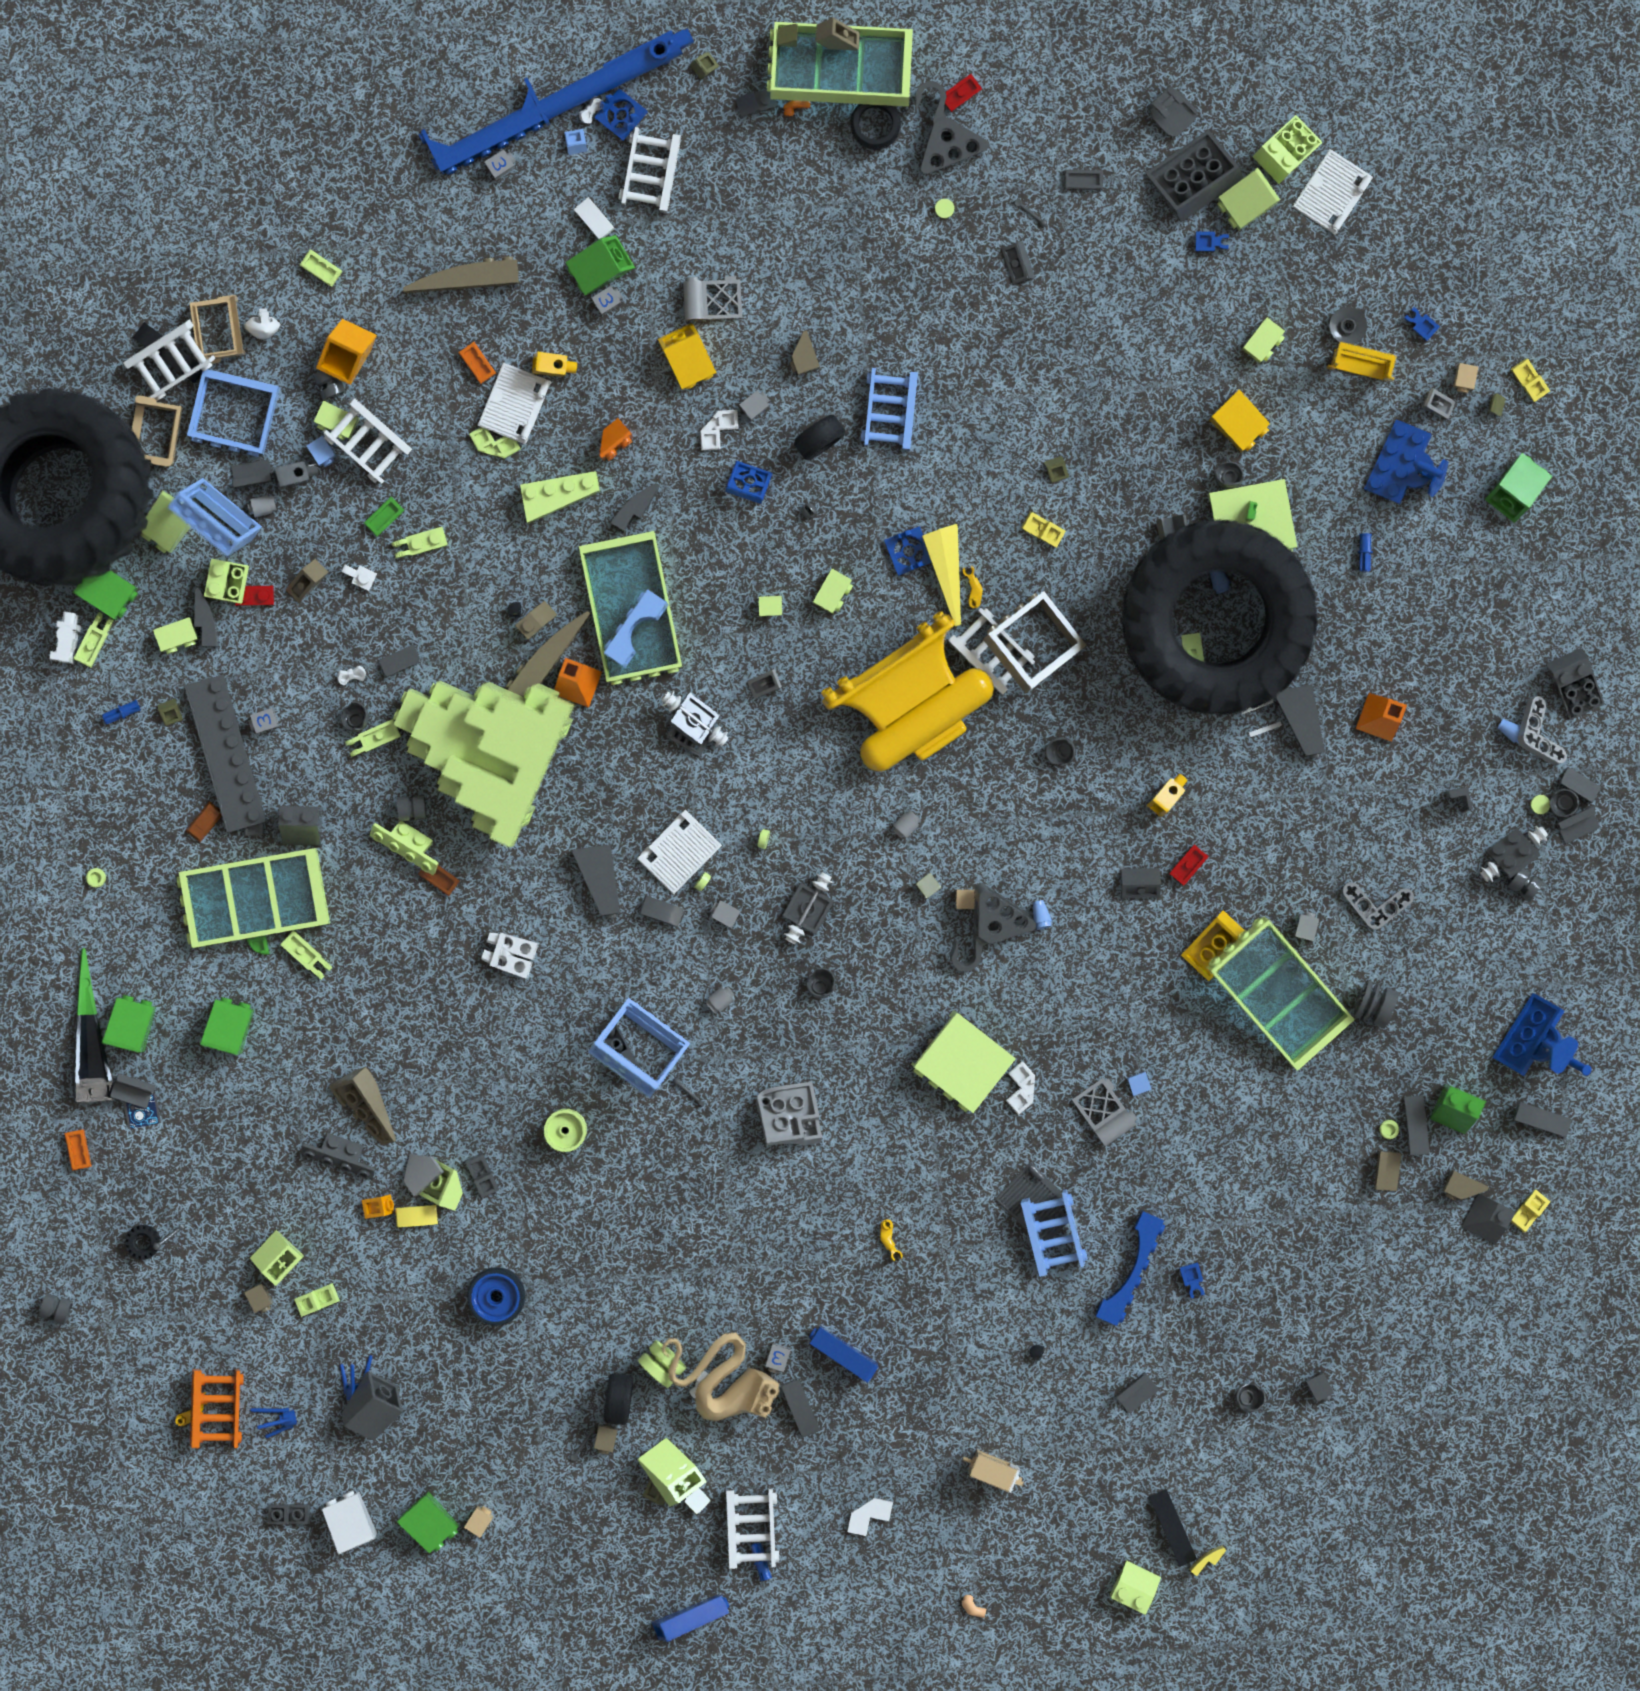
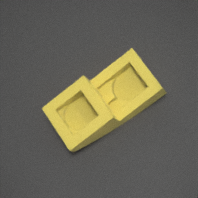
[1511,358,1550,402]
[1021,512,1066,548]
[1511,1190,1550,1233]
[395,1205,438,1227]
[1190,1546,1226,1576]

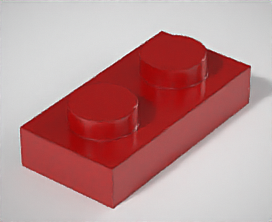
[945,74,982,112]
[235,586,274,606]
[1169,844,1209,886]

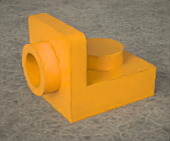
[362,1194,394,1219]

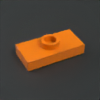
[458,342,496,384]
[64,1129,92,1171]

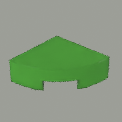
[1246,501,1258,521]
[247,935,270,955]

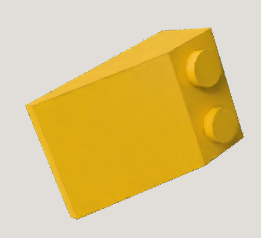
[1181,911,1245,981]

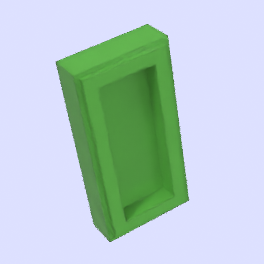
[364,497,405,537]

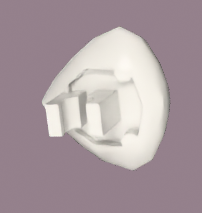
[244,308,280,340]

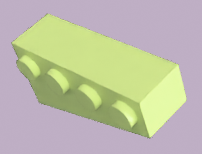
[520,471,600,524]

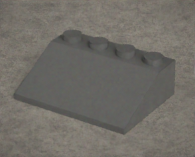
[1146,130,1244,222]

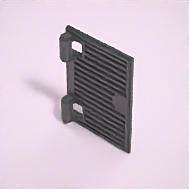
[995,1162,1080,1241]

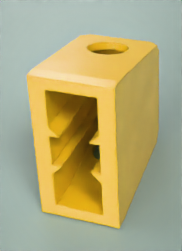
[532,352,577,377]
[1147,774,1188,817]

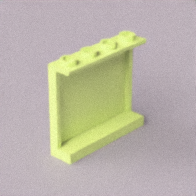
[1208,479,1297,552]
[911,1010,1016,1113]

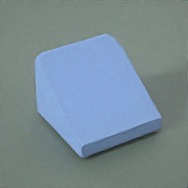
[564,129,587,155]
[1127,1072,1151,1096]

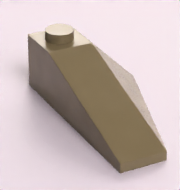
[329,1067,396,1145]

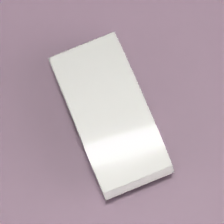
[574,197,615,239]

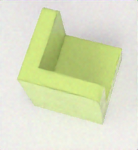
[759,596,782,617]

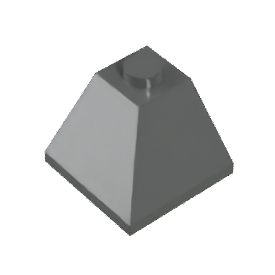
[1462,1193,1515,1245]

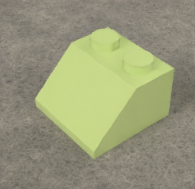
[1110,1560,1161,1615]

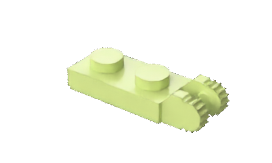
[391,527,448,559]
[74,612,114,668]
[345,719,401,757]
[280,930,332,980]

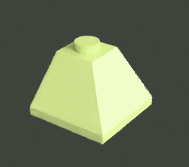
[419,1160,463,1211]

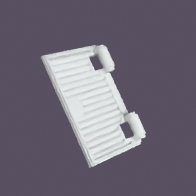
[1292,149,1373,235]
[478,363,551,445]
[637,810,722,895]

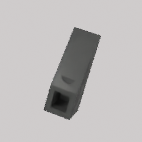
[597,1018,642,1070]

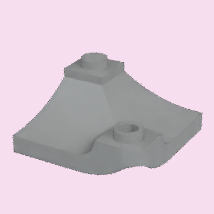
[756,1082,822,1146]

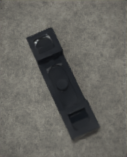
[133,322,202,383]
[1149,1489,1197,1567]

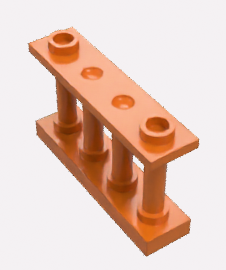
[190,1369,244,1448]

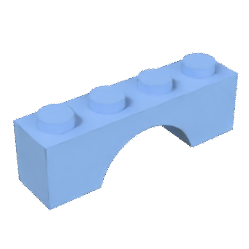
[604,589,668,668]

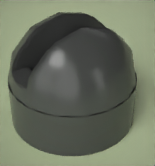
[801,503,816,519]

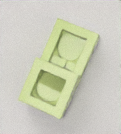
[294,1283,340,1317]

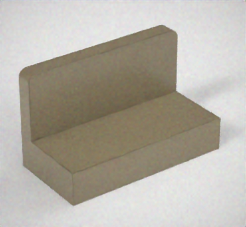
[1374,1150,1401,1191]

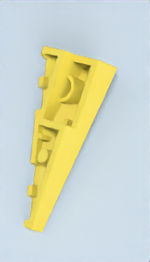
[922,524,961,627]

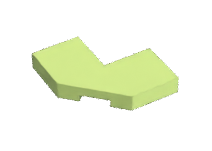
[469,427,521,459]

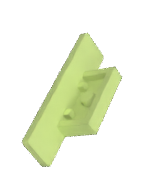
[370,821,438,875]

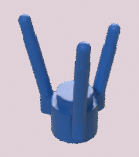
[340,1355,372,1400]
[250,1407,297,1438]

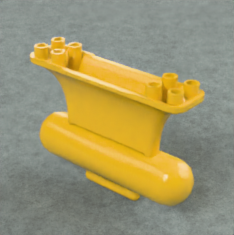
[821,611,994,772]

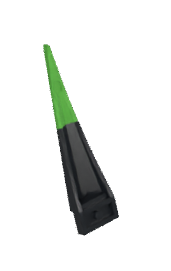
[72,948,113,1103]

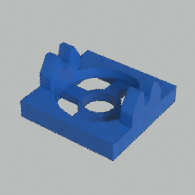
[594,88,648,141]
[725,460,773,504]
[884,526,931,576]

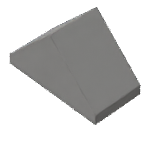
[1421,388,1456,419]
[747,669,782,699]

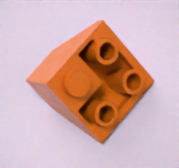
[600,418,633,461]
[554,658,602,708]
[1355,693,1407,742]

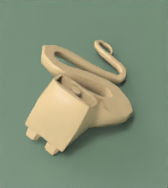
[662,1333,780,1422]

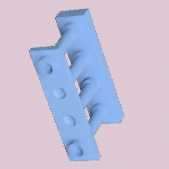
[861,368,918,450]
[1021,1189,1088,1277]

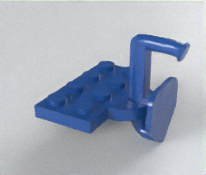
[1364,419,1449,505]
[1492,993,1591,1076]

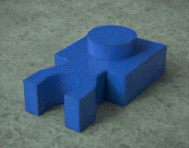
[1195,231,1229,252]
[1404,307,1440,342]
[1179,1262,1205,1298]

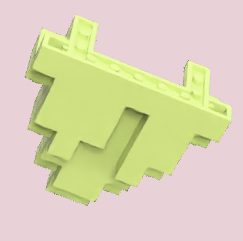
[393,681,574,848]

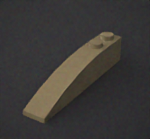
[403,257,520,293]
[505,611,591,697]

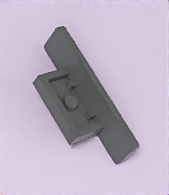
[301,1133,375,1179]

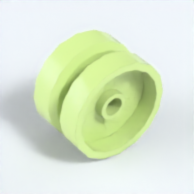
[544,1109,587,1152]
[638,1340,687,1388]

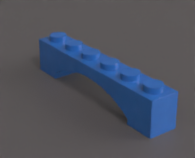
[1095,1210,1165,1326]

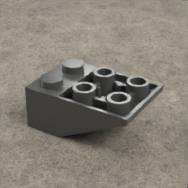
[1546,648,1605,720]

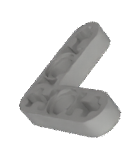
[1518,696,1567,765]
[1342,882,1414,929]

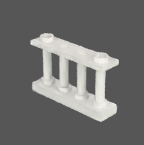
[619,127,681,213]
[124,319,215,401]
[322,397,412,484]
[948,608,1035,695]
[726,1489,779,1569]

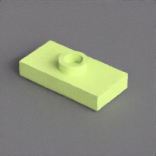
[300,249,343,287]
[1181,633,1204,661]

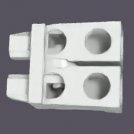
[49,612,81,664]
[481,933,539,979]

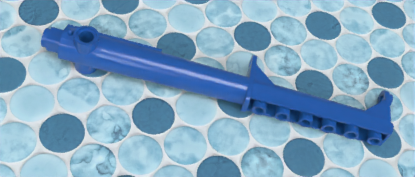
[418,28,694,175]

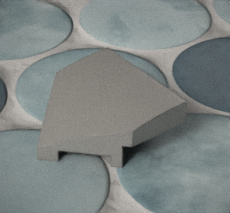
[404,1154,444,1196]

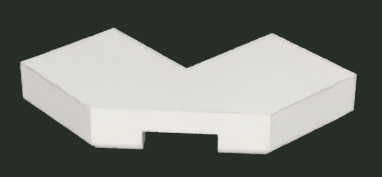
[700,410,739,451]
[1006,1061,1035,1115]
[847,1498,893,1536]

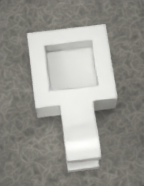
[341,565,377,591]

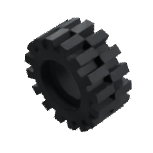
[124,1224,161,1260]

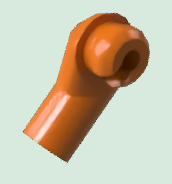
[783,100,810,116]

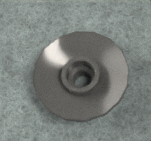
[1329,307,1368,344]

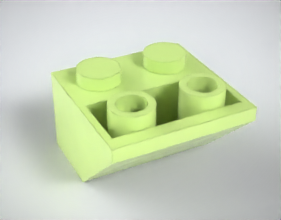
[204,559,249,604]
[250,1230,304,1286]

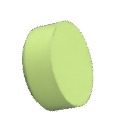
[935,199,954,219]
[1530,795,1550,814]
[758,829,770,849]
[86,868,106,887]
[694,872,711,891]
[1379,1120,1399,1139]

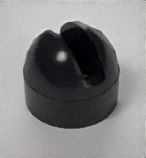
[507,602,521,617]
[1029,1345,1045,1361]

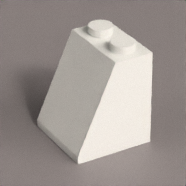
[322,1491,377,1554]

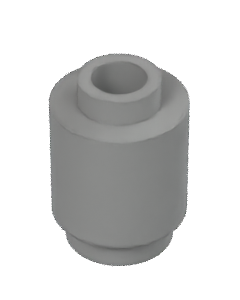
[247,495,277,518]
[893,810,921,839]
[706,986,735,1014]

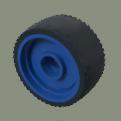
[467,1267,525,1326]

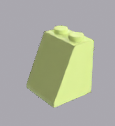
[1217,168,1280,230]
[140,491,191,553]

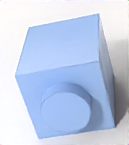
[307,435,337,467]

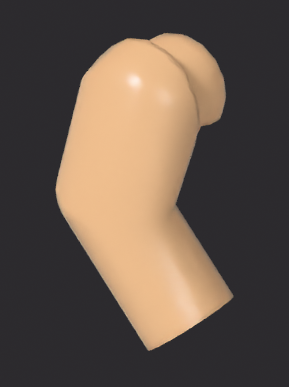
[962,1595,986,1618]

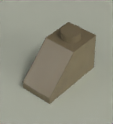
[816,17,860,51]
[790,331,820,376]
[286,559,329,603]
[515,601,557,640]
[1442,1170,1489,1201]

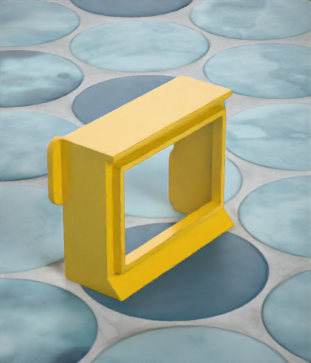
[1326,342,1396,381]

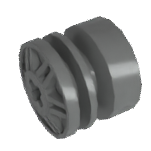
[1353,980,1399,1029]

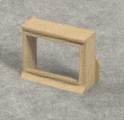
[190,295,246,364]
[132,395,183,467]

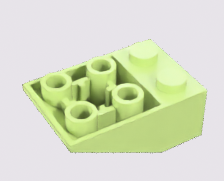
[1253,115,1322,184]
[637,1438,706,1507]

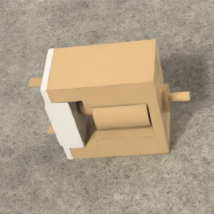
[963,1449,1024,1492]

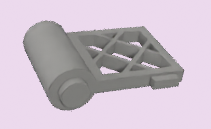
[683,276,742,321]
[1072,1078,1137,1147]

